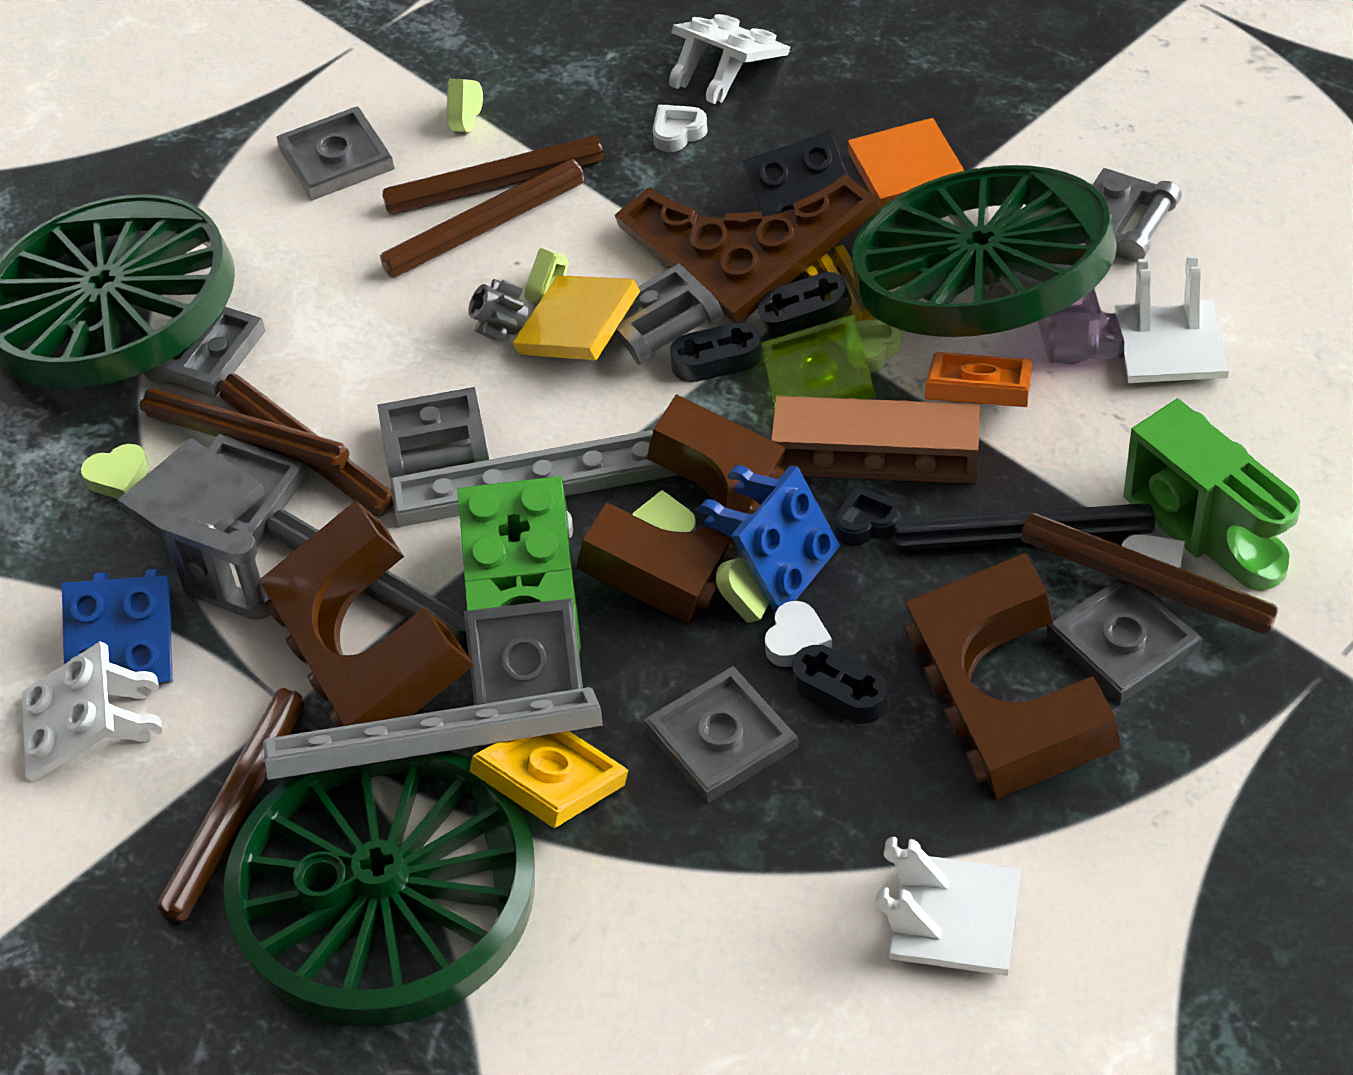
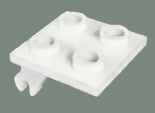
[669,14,790,104]
[1114,256,1229,383]
[22,641,162,782]
[875,837,1021,976]

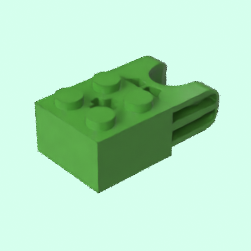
[1123,398,1301,591]
[457,476,581,653]

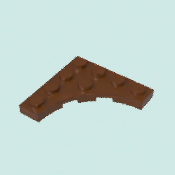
[614,174,879,323]

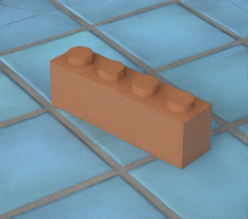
[771,396,980,484]

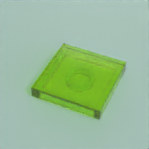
[761,315,876,406]

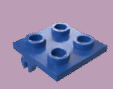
[697,465,840,613]
[61,569,173,683]

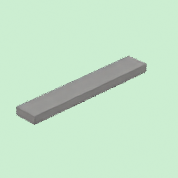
[390,430,678,527]
[263,687,603,780]

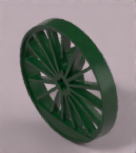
[852,165,1117,337]
[0,194,235,389]
[224,751,535,1026]

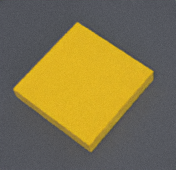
[513,275,640,360]
[469,731,628,828]

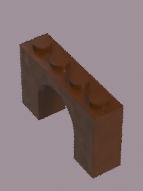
[576,394,786,625]
[259,500,474,727]
[903,553,1121,800]

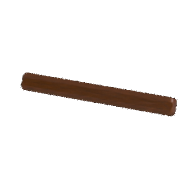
[382,136,604,215]
[380,159,584,278]
[218,374,394,516]
[139,388,350,472]
[1021,513,1278,635]
[157,688,304,923]

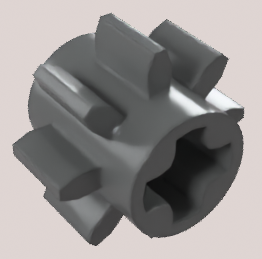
[468,279,529,341]

